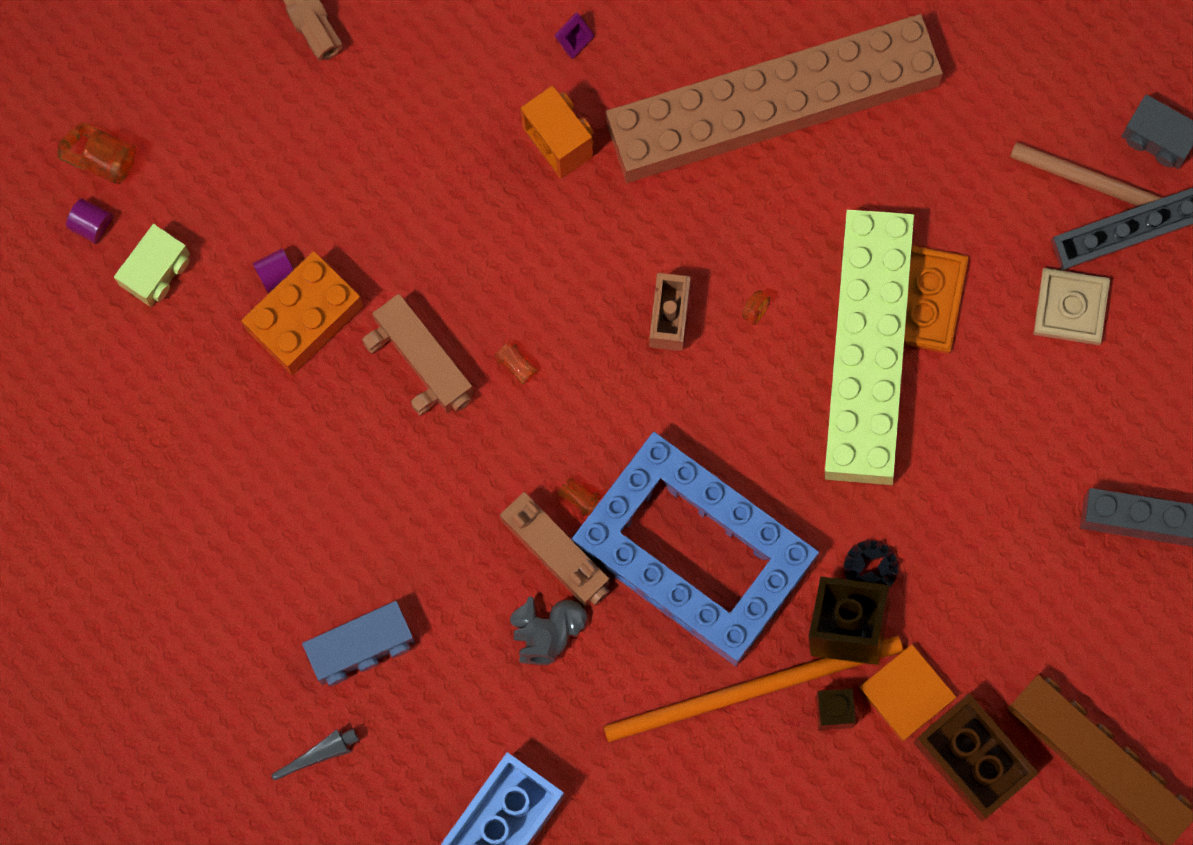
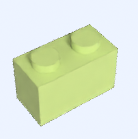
[114,224,190,307]

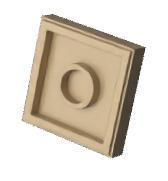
[1033,268,1110,345]

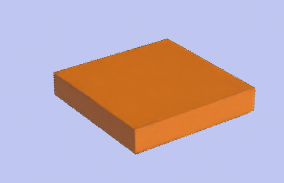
[858,645,956,742]

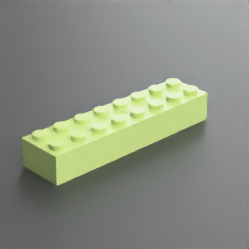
[825,210,914,485]

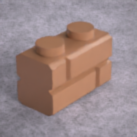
[649,273,691,351]

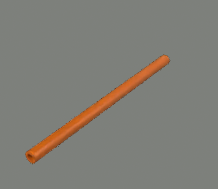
[603,636,903,743]

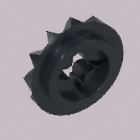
[844,540,899,588]

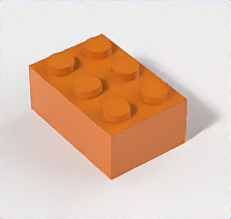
[241,251,364,376]

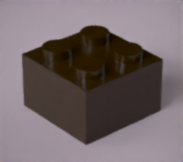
[809,576,890,665]

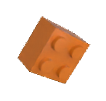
[520,85,594,179]

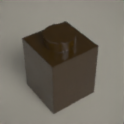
[815,689,855,731]

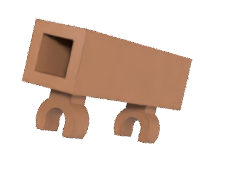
[362,294,474,416]
[500,492,610,608]

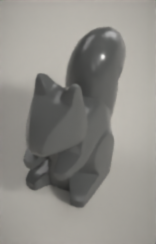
[510,596,587,665]

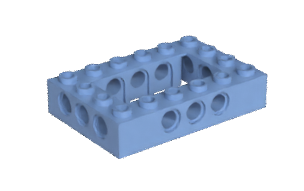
[572,431,819,667]

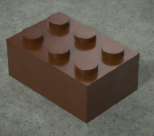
[913,693,1039,822]

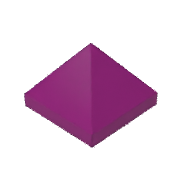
[554,13,595,59]

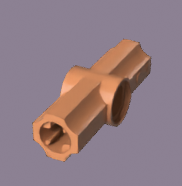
[282,0,343,61]

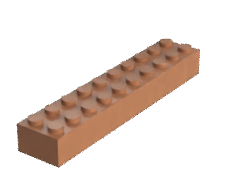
[606,14,943,183]

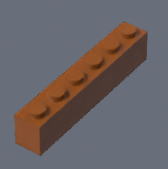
[1007,675,1193,845]

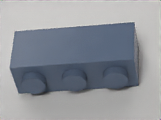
[302,601,415,687]

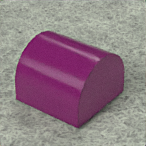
[66,198,113,244]
[252,248,293,294]

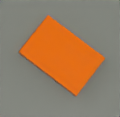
[904,246,968,354]

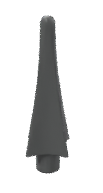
[271,728,359,780]

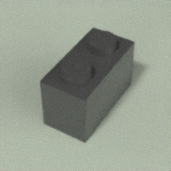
[1121,94,1193,169]

